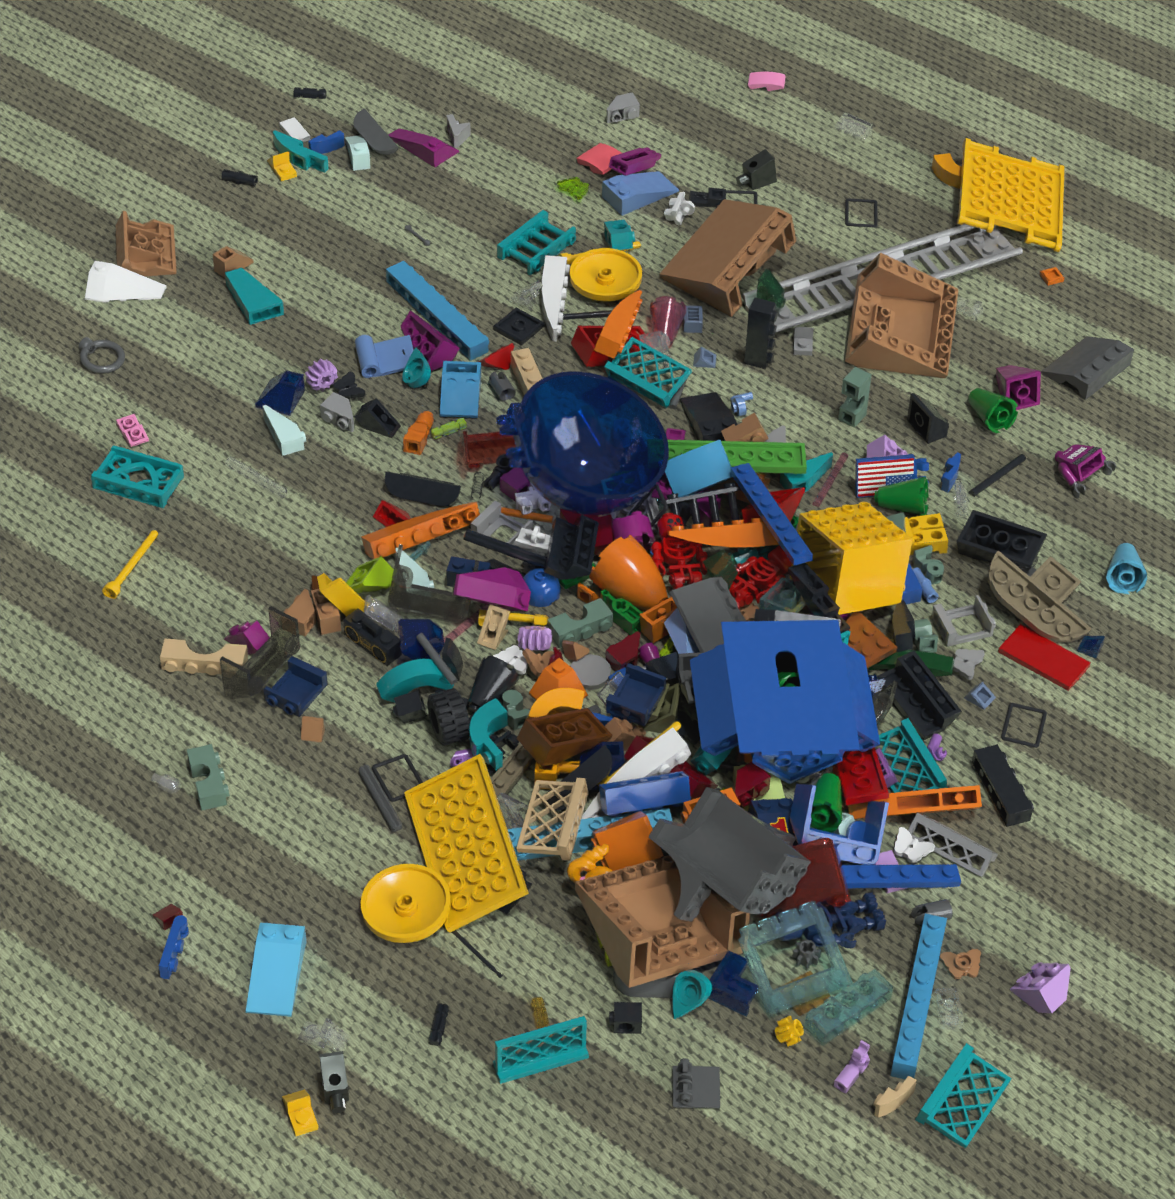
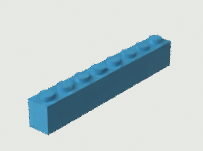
[386,261,489,361]
[891,913,947,1080]

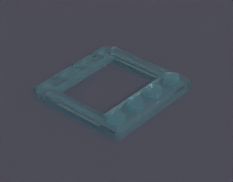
[738,901,853,1016]

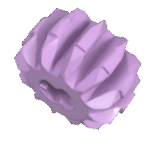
[305,358,338,392]
[517,625,552,651]

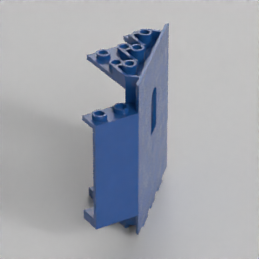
[690,620,880,784]

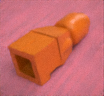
[403,411,434,455]

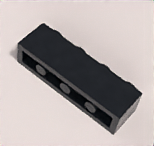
[744,298,778,369]
[972,744,1034,827]

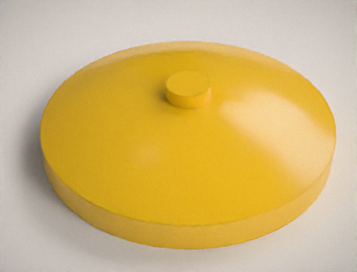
[570,248,642,301]
[361,864,451,943]

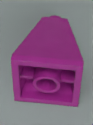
[996,365,1041,410]

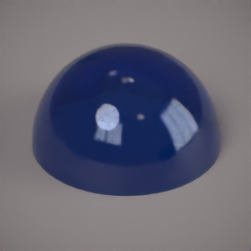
[496,371,669,515]

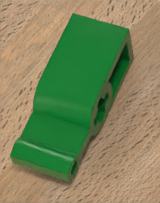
[601,589,642,635]

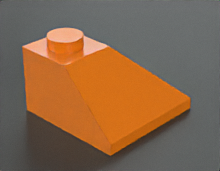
[529,658,588,700]

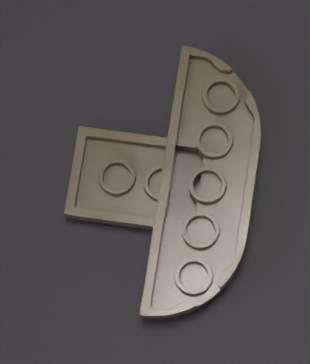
[988,551,1092,642]

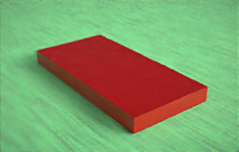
[998,624,1091,691]
[835,747,889,806]

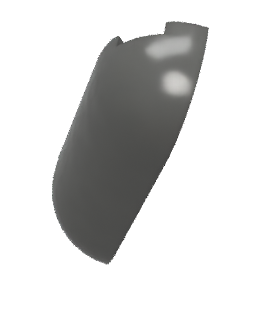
[353,108,398,155]
[613,969,703,998]

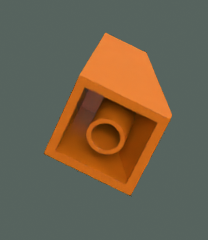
[591,811,664,871]

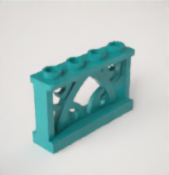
[91,445,184,508]

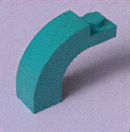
[376,659,454,703]
[469,698,508,770]

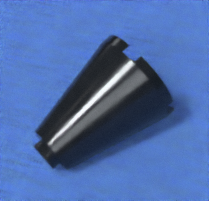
[467,656,519,714]

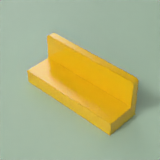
[317,573,373,617]

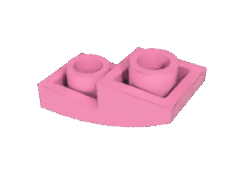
[748,72,786,91]
[116,414,149,447]

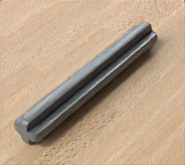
[359,765,402,832]

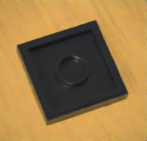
[493,307,545,346]

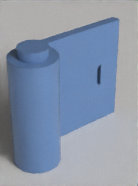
[355,335,414,378]

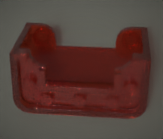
[761,838,851,925]

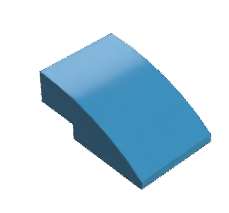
[661,440,732,496]

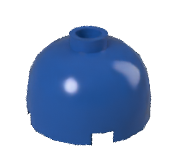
[523,568,561,607]

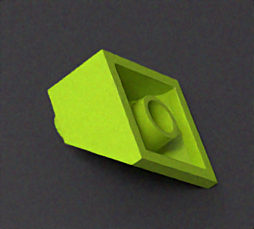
[346,556,397,593]

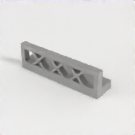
[908,813,998,877]

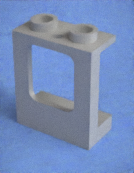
[471,501,533,547]
[931,595,996,647]

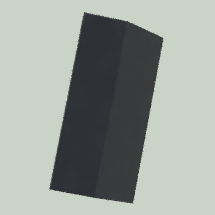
[544,514,599,580]
[876,651,962,741]

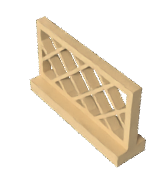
[517,778,589,861]

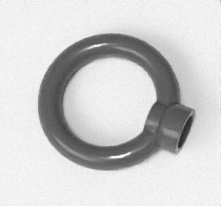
[79,337,125,373]

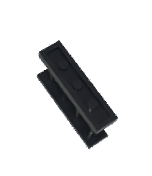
[662,482,741,524]

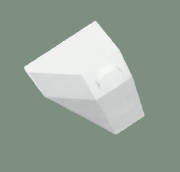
[85,261,166,302]

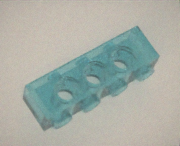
[805,969,893,1046]

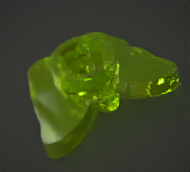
[557,177,589,200]

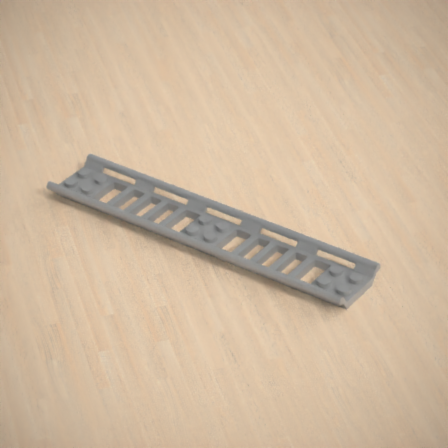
[742,220,1023,332]

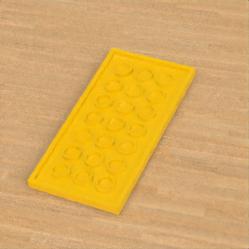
[404,754,529,933]

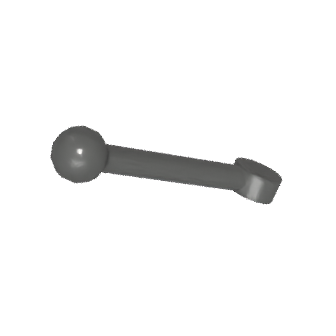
[405,225,430,246]

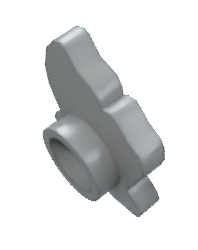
[953,649,985,680]

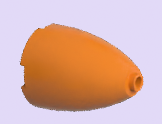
[589,535,668,611]

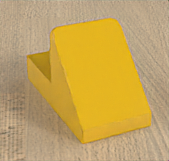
[267,152,297,181]
[282,1089,318,1136]

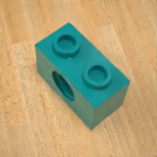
[604,219,635,250]

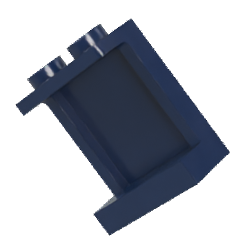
[264,656,328,717]
[606,664,666,727]

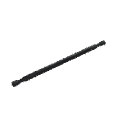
[443,924,503,978]

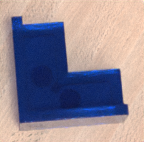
[708,950,759,1017]

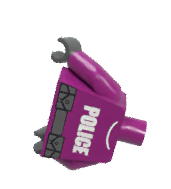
[1055,444,1116,498]

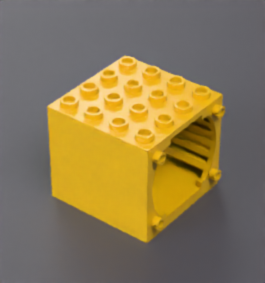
[790,502,913,615]

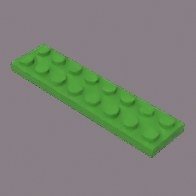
[649,439,807,474]

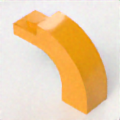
[932,153,962,189]
[526,688,585,719]

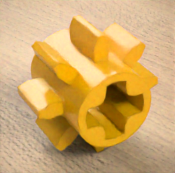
[775,1016,804,1047]

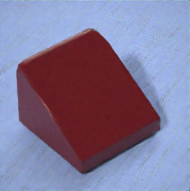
[152,904,183,931]

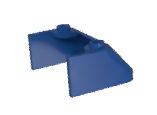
[790,784,889,865]

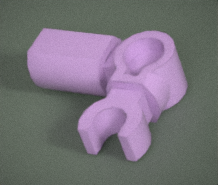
[834,1040,870,1093]

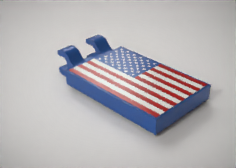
[855,454,929,498]

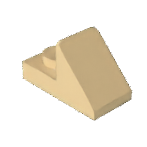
[477,604,510,650]

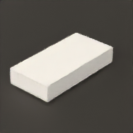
[279,117,311,142]

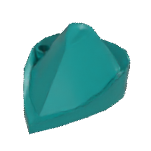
[402,347,431,388]
[673,970,712,1019]

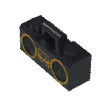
[343,608,402,666]

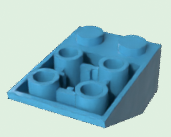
[440,361,481,418]

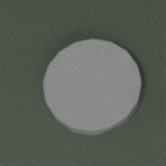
[571,654,611,690]

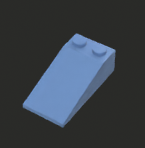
[602,171,679,216]

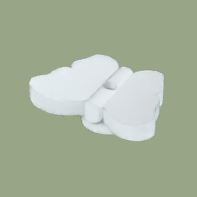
[493,645,529,675]
[894,827,935,863]

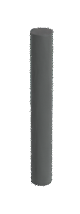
[669,371,688,410]
[416,633,458,685]

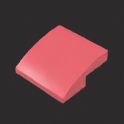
[576,143,621,175]

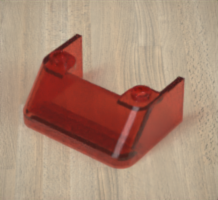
[460,424,544,469]

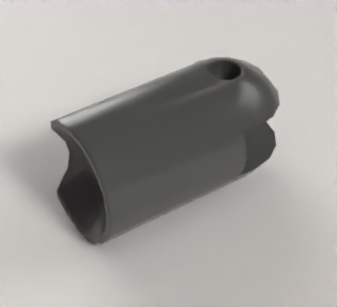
[489,372,516,401]
[911,899,953,926]

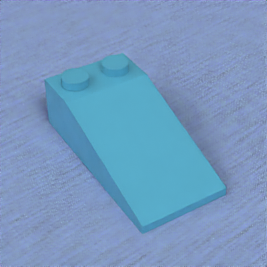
[246,923,306,1017]

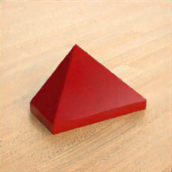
[478,343,514,370]
[373,500,411,527]

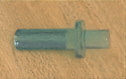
[409,541,431,561]

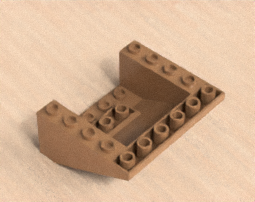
[659,199,796,317]
[845,253,959,378]
[575,855,750,988]

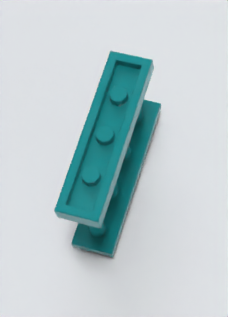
[497,210,576,275]

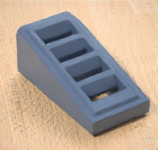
[684,306,703,333]

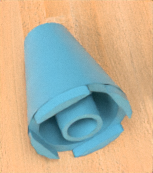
[1106,543,1147,594]

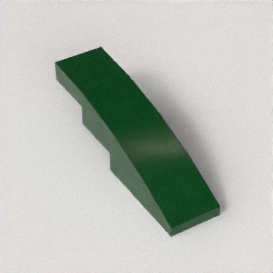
[867,650,954,677]

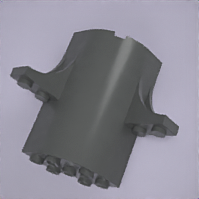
[649,787,811,922]

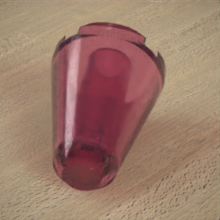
[650,296,687,350]

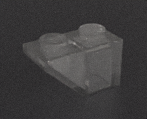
[639,331,672,369]

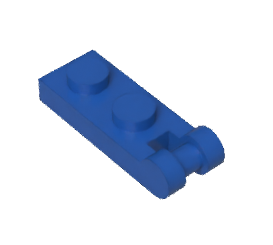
[159,915,189,979]

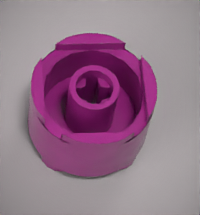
[611,511,655,551]

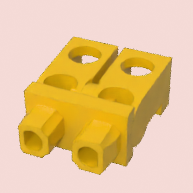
[905,513,948,556]

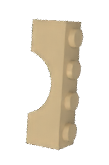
[160,639,248,677]

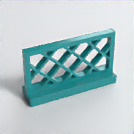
[604,337,692,408]
[879,718,948,793]
[493,1016,589,1084]
[915,1043,1012,1148]

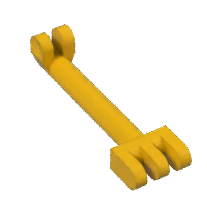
[478,609,549,626]

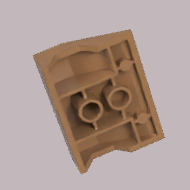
[116,211,176,277]

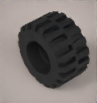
[427,688,470,746]

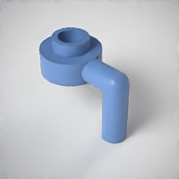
[730,392,753,416]

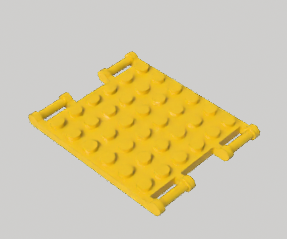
[957,138,1064,252]

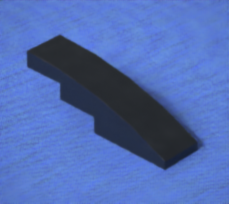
[788,563,850,633]

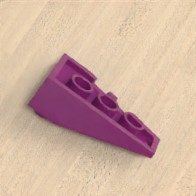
[389,128,459,168]
[401,311,460,371]
[453,567,531,611]

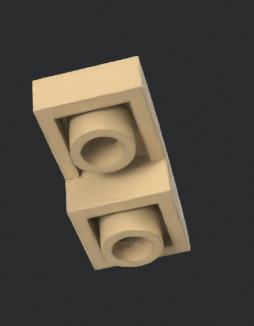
[873,1076,917,1118]

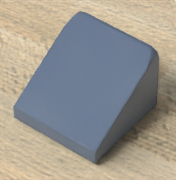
[693,347,716,368]
[964,682,996,710]

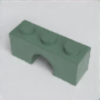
[838,367,872,427]
[547,598,613,648]
[187,744,230,811]

